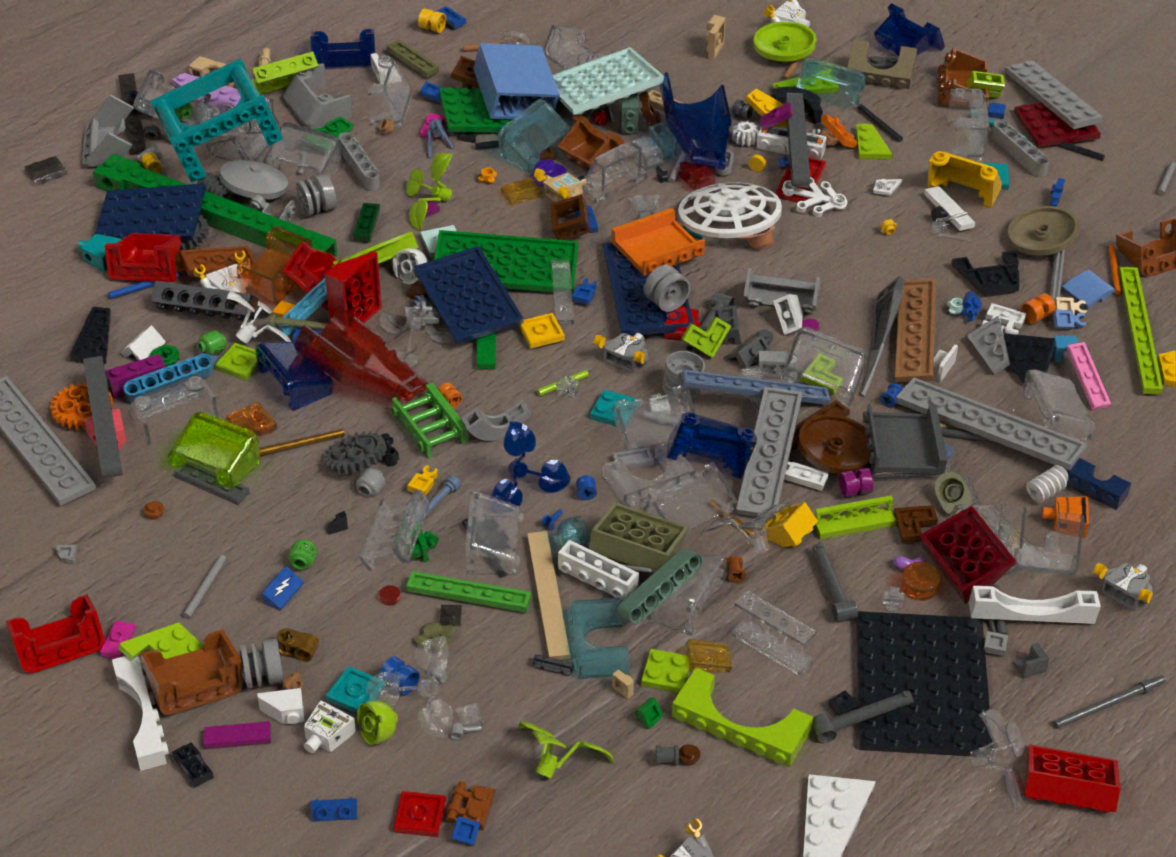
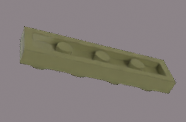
[387,40,439,78]

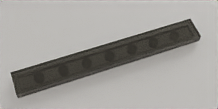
[118,73,146,155]

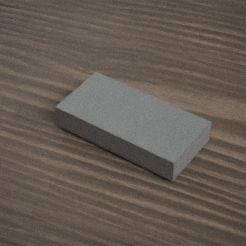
[612,447,654,471]

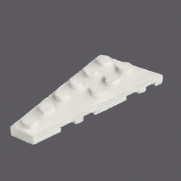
[803,774,876,857]

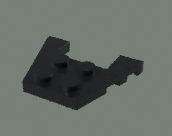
[951,250,1019,296]

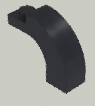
[771,87,823,124]

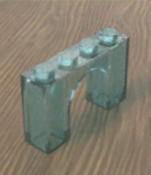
[567,598,629,679]

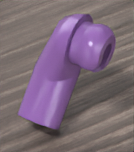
[893,556,925,573]

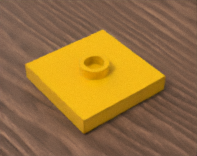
[518,313,565,349]

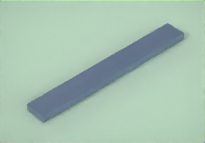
[681,370,830,405]

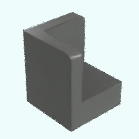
[1014,643,1049,679]

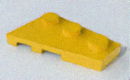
[744,88,787,128]

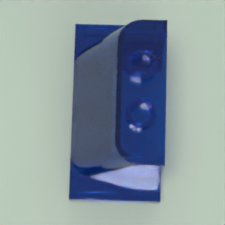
[874,3,945,56]

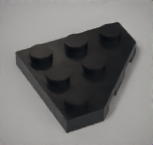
[1003,333,1056,387]

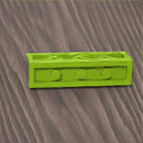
[814,495,897,540]

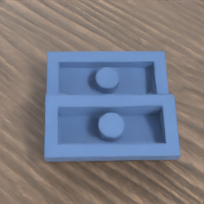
[1062,270,1115,309]

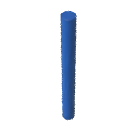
[108,272,179,299]

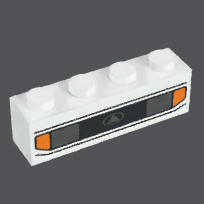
[756,126,827,160]

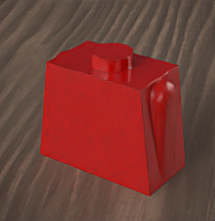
[664,306,701,341]

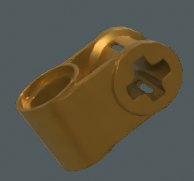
[277,628,319,662]

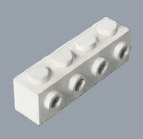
[558,540,639,600]

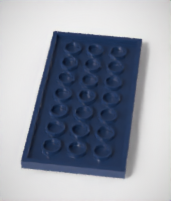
[603,243,694,336]

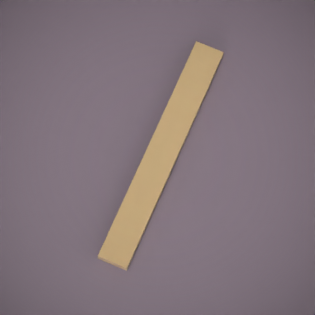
[527,531,570,660]

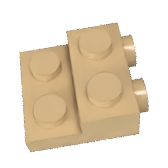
[706,15,726,60]

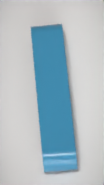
[123,354,213,404]

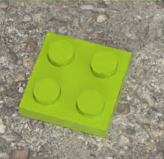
[641,649,692,693]

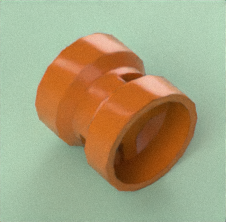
[438,382,463,408]

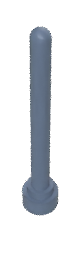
[395,475,461,542]

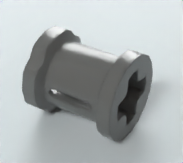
[656,745,679,765]

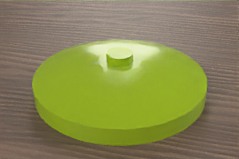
[754,22,817,62]

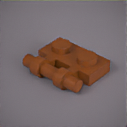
[446,781,495,831]

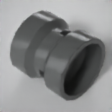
[732,99,754,120]

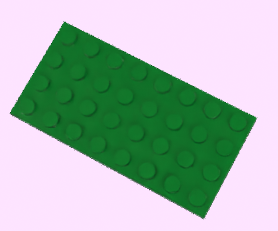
[434,230,579,294]

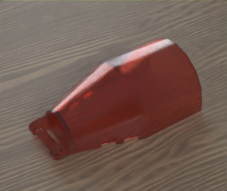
[295,306,429,401]

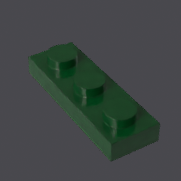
[353,203,380,242]

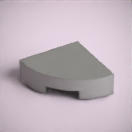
[56,545,77,565]

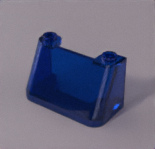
[310,29,376,68]
[255,342,334,411]
[667,412,757,479]

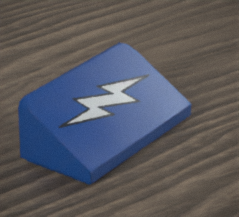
[262,567,304,610]

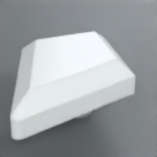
[873,179,902,196]

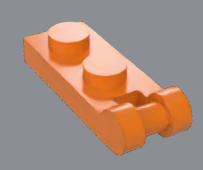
[821,114,858,148]

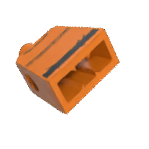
[1042,496,1089,538]

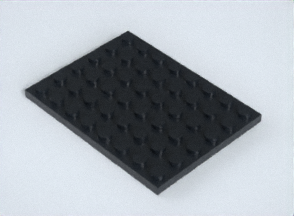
[856,611,993,758]

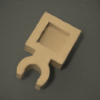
[1054,297,1087,315]

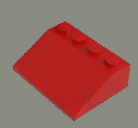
[325,251,382,337]
[1025,744,1121,813]

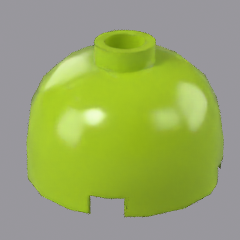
[357,700,398,745]

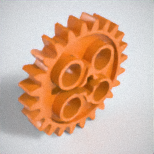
[50,381,114,430]

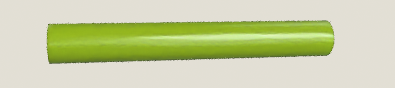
[537,370,589,396]

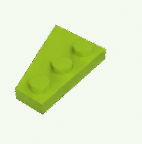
[856,123,893,160]

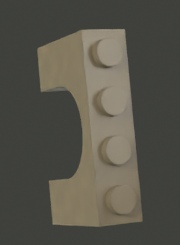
[846,39,917,89]

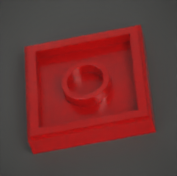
[393,791,446,837]

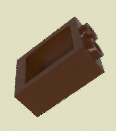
[550,194,591,240]

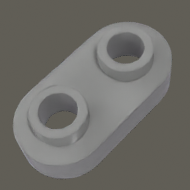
[715,150,734,176]

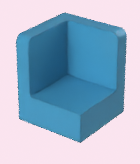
[1053,336,1078,362]

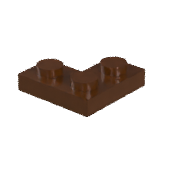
[894,505,938,543]

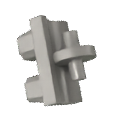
[404,301,439,329]

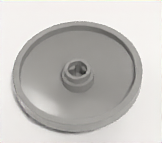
[219,160,288,199]

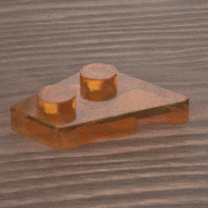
[226,402,277,436]

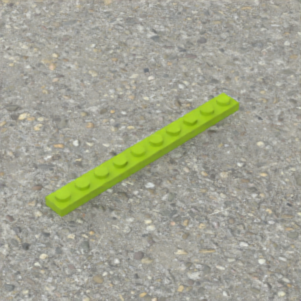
[1119,267,1163,394]

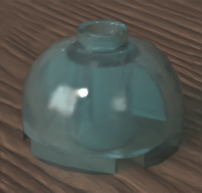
[554,515,589,549]

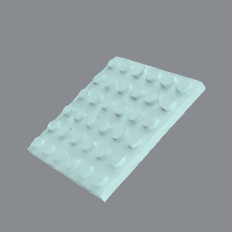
[553,47,665,115]

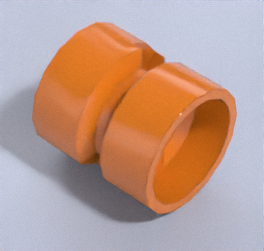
[1020,293,1056,324]

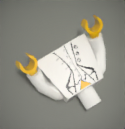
[764,0,810,27]
[193,250,250,293]

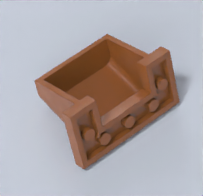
[557,114,634,171]

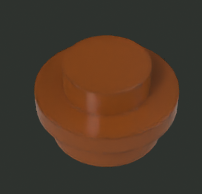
[144,501,164,520]

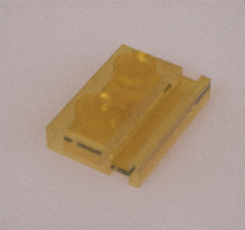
[501,177,542,206]
[686,639,732,672]

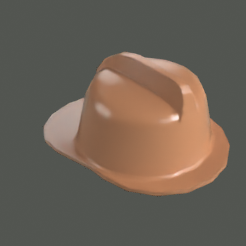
[736,225,776,250]

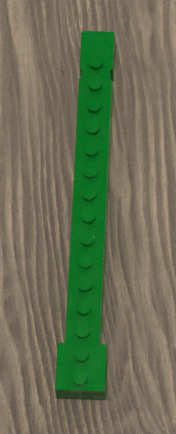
[93,154,338,258]

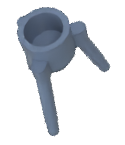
[427,120,454,158]

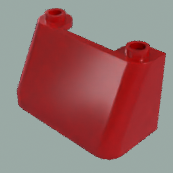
[5,594,105,673]

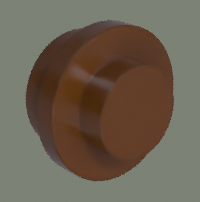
[679,744,700,766]

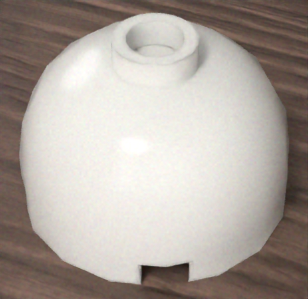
[392,248,428,285]

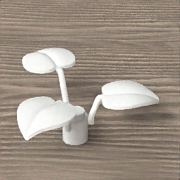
[227,291,293,350]

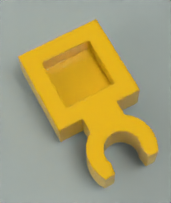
[407,465,438,497]

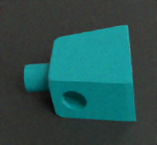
[78,234,122,272]

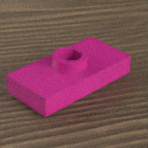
[420,113,445,139]
[100,620,136,659]

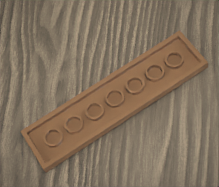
[895,279,937,382]

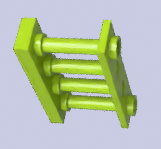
[252,52,319,95]

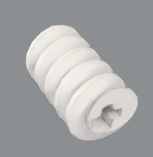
[1026,465,1069,503]

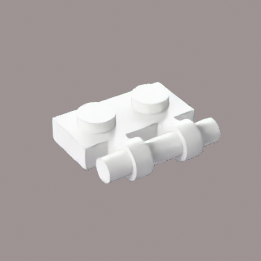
[982,303,1027,335]

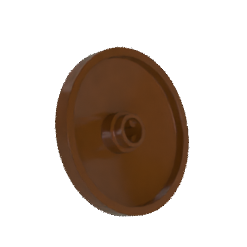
[798,414,871,474]

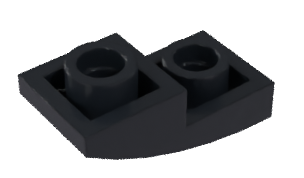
[172,742,214,788]

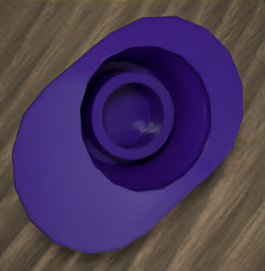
[530,160,567,186]

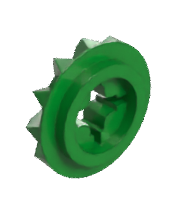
[150,345,180,367]

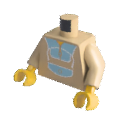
[533,168,587,202]

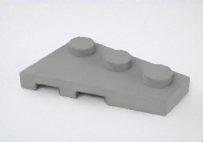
[967,316,1010,375]

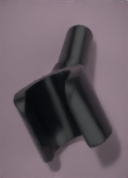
[656,166,668,183]

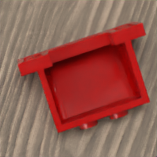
[104,233,181,282]
[282,241,338,311]

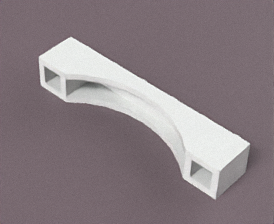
[969,586,1101,624]
[112,656,169,771]

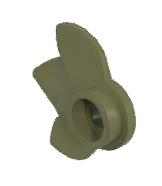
[414,622,455,651]

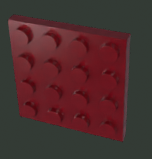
[1014,102,1101,147]

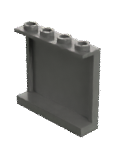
[863,404,947,474]

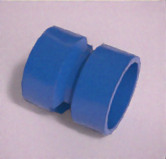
[379,656,420,695]

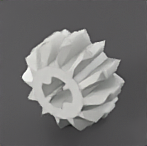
[731,121,759,147]

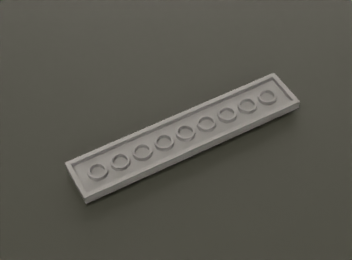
[0,376,96,506]
[896,378,1087,470]

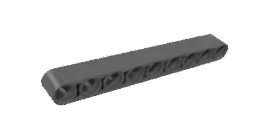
[785,93,810,187]
[83,355,123,479]

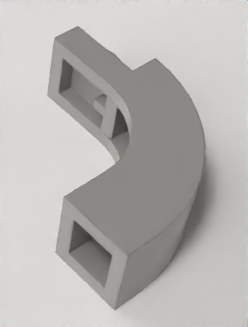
[461,400,533,441]

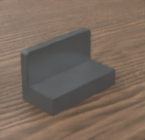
[726,334,771,369]

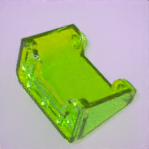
[168,412,260,489]

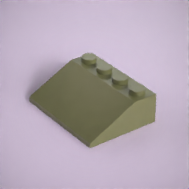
[589,502,689,573]

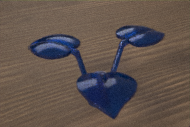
[490,421,571,513]

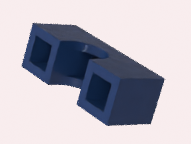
[1067,458,1131,510]

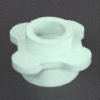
[947,298,965,314]

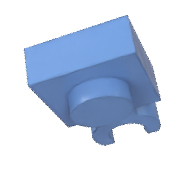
[1053,310,1086,330]

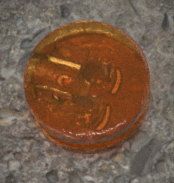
[901,562,941,600]

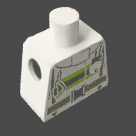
[304,701,356,753]

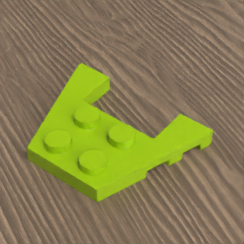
[118,622,203,661]

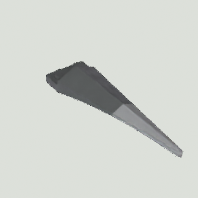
[861,276,905,396]

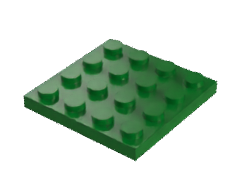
[439,88,513,133]

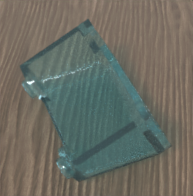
[797,57,867,105]
[498,99,572,173]

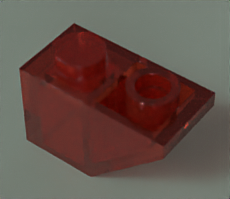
[679,161,716,190]

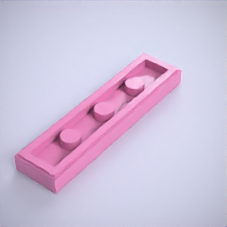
[1066,342,1111,410]

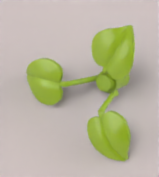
[406,153,453,230]
[518,721,614,779]

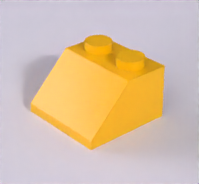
[758,502,818,548]

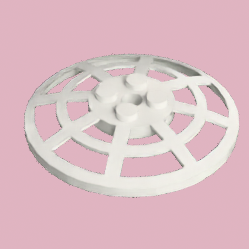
[678,182,782,238]

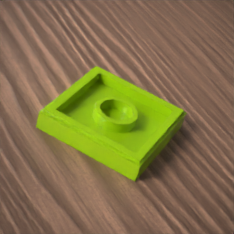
[215,343,267,381]

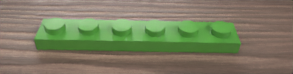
[406,571,532,613]

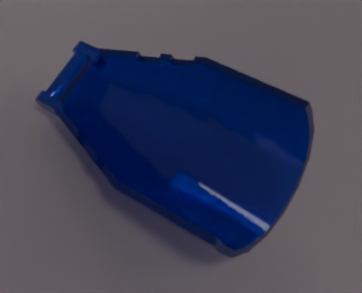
[660,72,732,170]

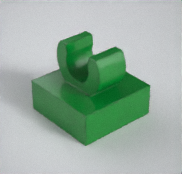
[634,697,664,729]

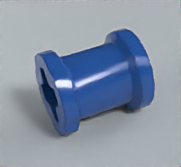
[880,383,903,407]

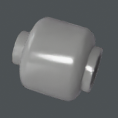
[356,468,385,497]

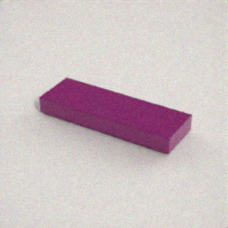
[204,721,271,749]

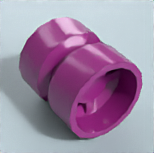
[838,468,873,497]

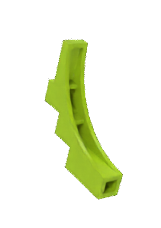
[331,231,418,268]

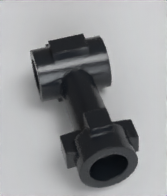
[381,433,399,466]

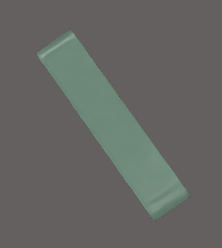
[617,549,703,624]

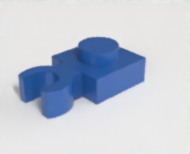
[1050,178,1065,207]
[572,278,597,305]
[961,291,982,323]

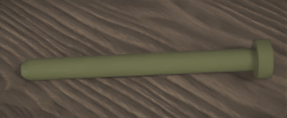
[270,313,351,334]

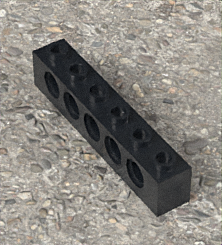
[150,281,259,321]

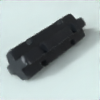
[533,655,574,675]

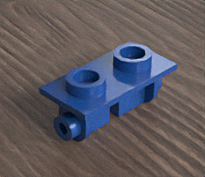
[310,797,357,822]

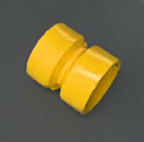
[418,8,446,33]

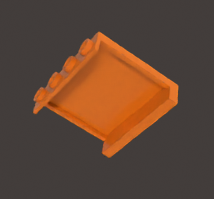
[612,208,705,276]

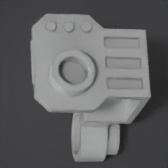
[250,195,296,222]

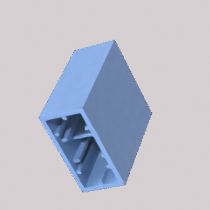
[473,43,560,120]

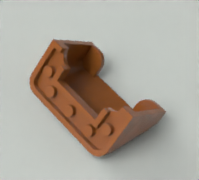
[141,629,243,715]

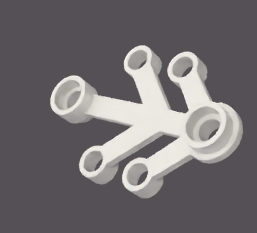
[782,177,847,217]

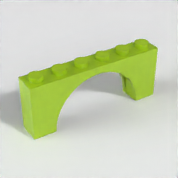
[672,667,813,767]

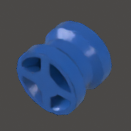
[576,475,597,500]

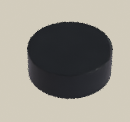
[931,206,947,224]

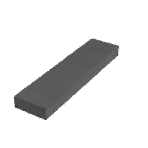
[174,461,250,505]

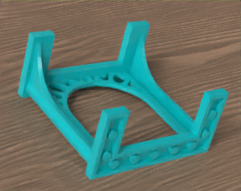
[150,58,284,183]

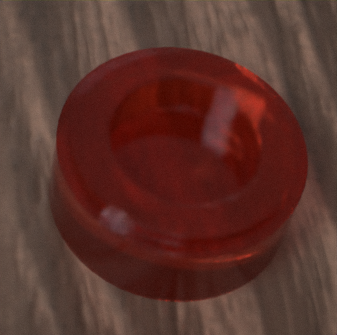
[380,585,401,606]

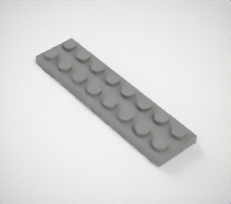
[1005,60,1103,129]
[736,387,803,520]

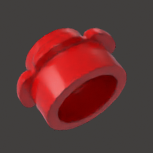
[593,110,609,125]

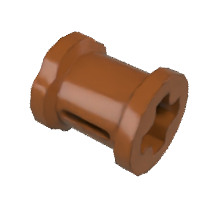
[725,555,746,583]

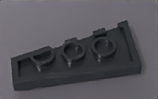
[70,307,111,364]

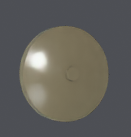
[1008,206,1079,256]

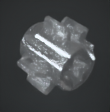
[556,375,579,399]
[882,587,905,612]

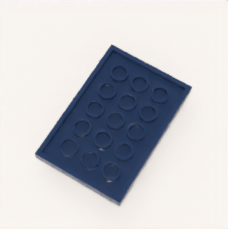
[95,183,206,241]
[413,246,524,345]

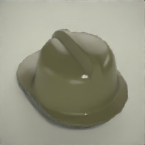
[934,472,972,516]

